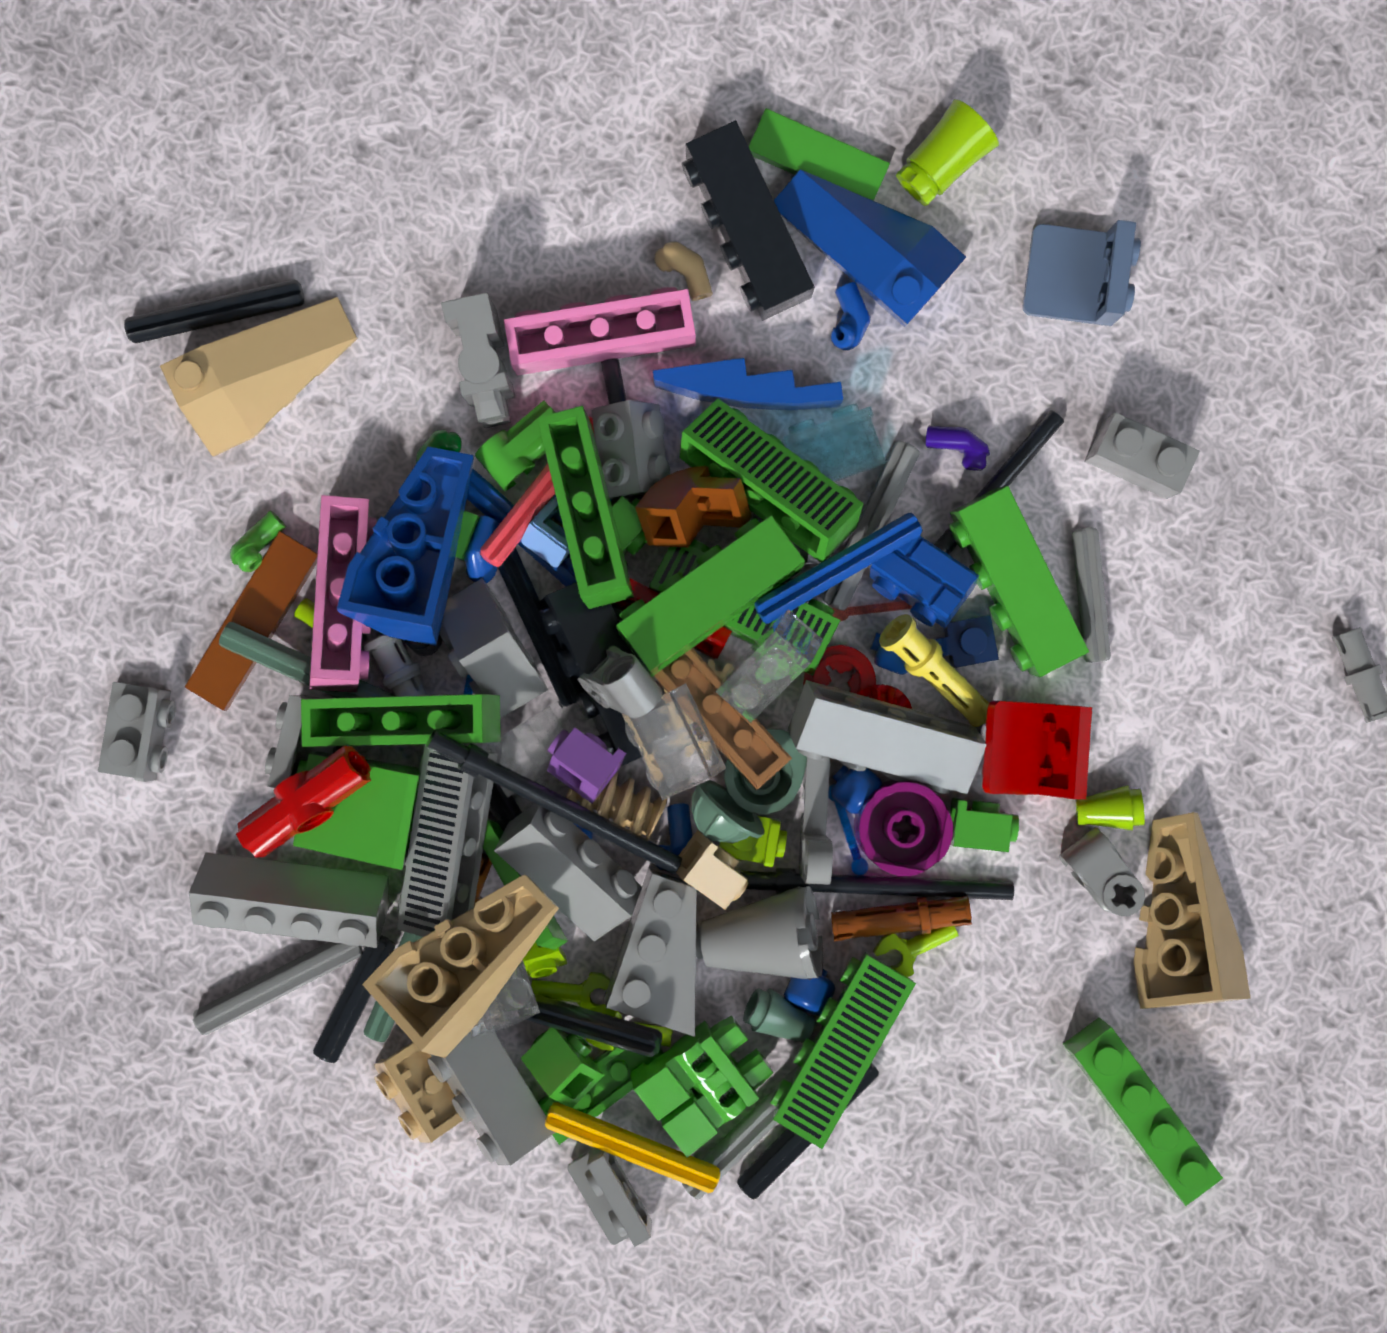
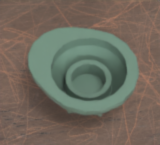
[724,729,807,815]
[691,778,764,843]

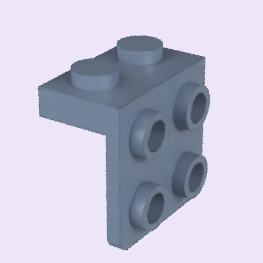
[1022,220,1141,326]

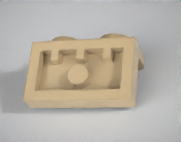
[374,1042,463,1143]

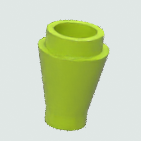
[1075,785,1145,830]

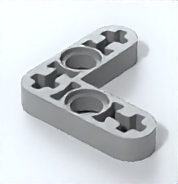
[799,756,833,885]

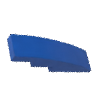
[653,358,844,411]

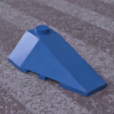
[774,169,966,327]
[337,447,474,646]

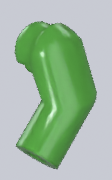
[230,510,287,572]

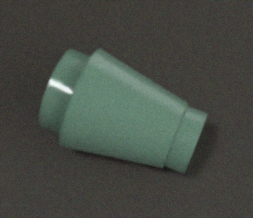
[743,988,815,1043]

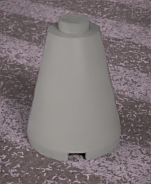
[696,886,823,980]

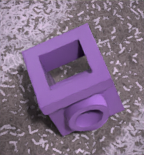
[547,727,626,804]

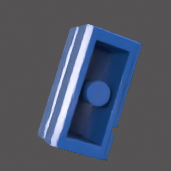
[869,536,979,629]

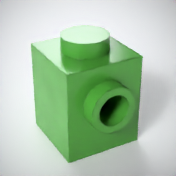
[521,1027,604,1108]

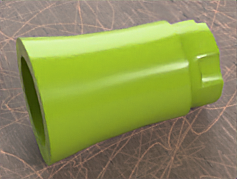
[895,99,999,206]

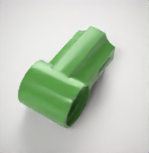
[475,400,556,491]

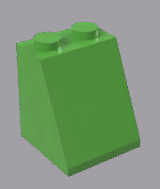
[293,751,420,870]

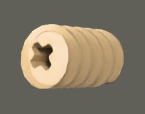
[566,771,667,840]

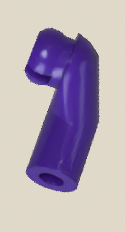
[926,426,990,471]

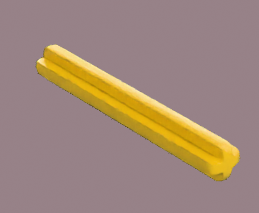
[545,1102,720,1193]

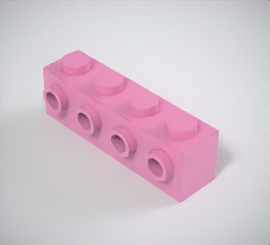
[504,287,696,376]
[309,495,376,692]

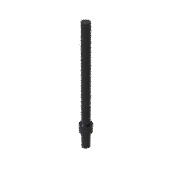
[426,730,682,874]
[740,868,1014,900]

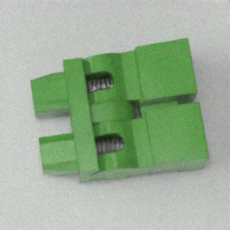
[629,1015,773,1157]

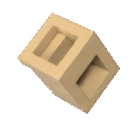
[676,830,748,910]

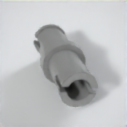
[1332,627,1387,723]

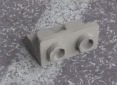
[98,682,175,782]
[568,1148,652,1247]

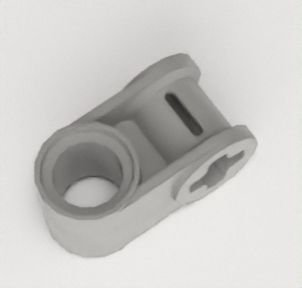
[578,645,662,718]
[1059,827,1145,916]

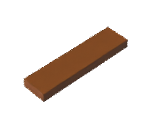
[185,531,317,711]

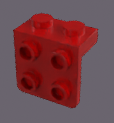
[982,700,1092,800]

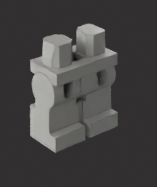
[441,293,515,428]

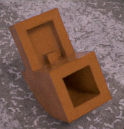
[635,466,752,548]

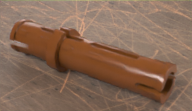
[831,895,972,942]

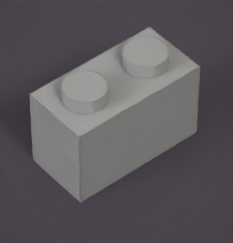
[1084,412,1200,499]

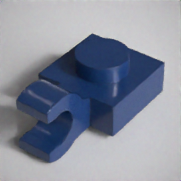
[934,615,999,668]

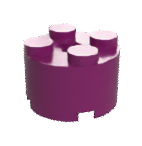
[854,780,953,876]

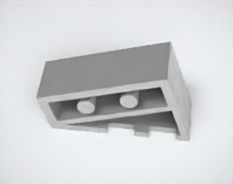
[604,868,697,1037]

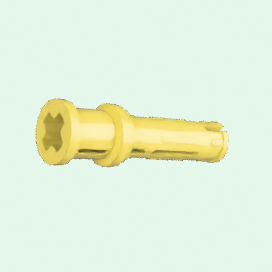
[879,614,990,727]

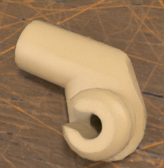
[655,242,713,301]

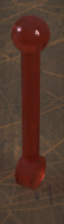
[832,601,912,622]

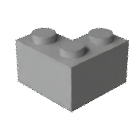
[439,578,548,718]

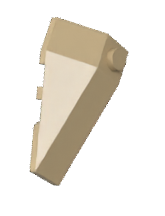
[160,297,358,457]
[1133,812,1251,1009]
[362,874,559,1058]

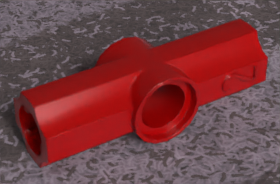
[236,746,371,858]

